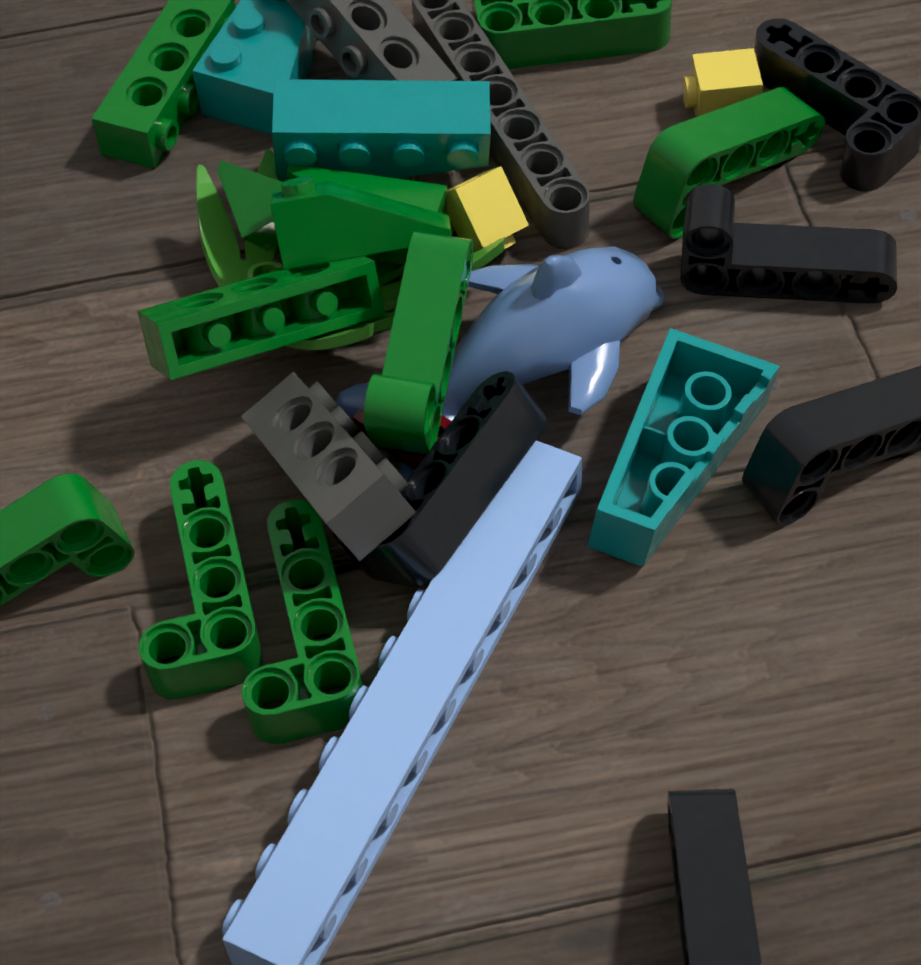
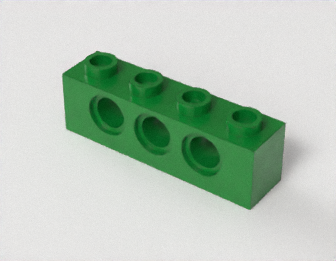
[91,0,236,169]
[137,256,385,380]

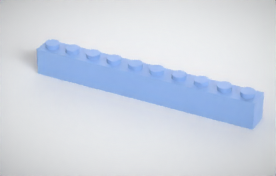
[222,440,582,965]

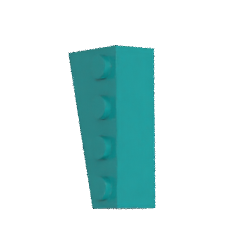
[192,0,319,135]
[272,79,491,182]
[587,328,780,567]

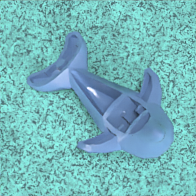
[335,246,665,481]

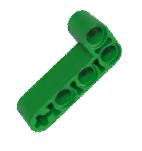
[472,0,672,69]
[633,87,825,239]
[364,231,474,455]
[139,460,263,699]
[0,473,135,606]
[242,499,362,744]

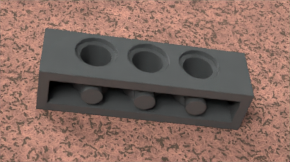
[285,0,457,81]
[241,371,416,561]

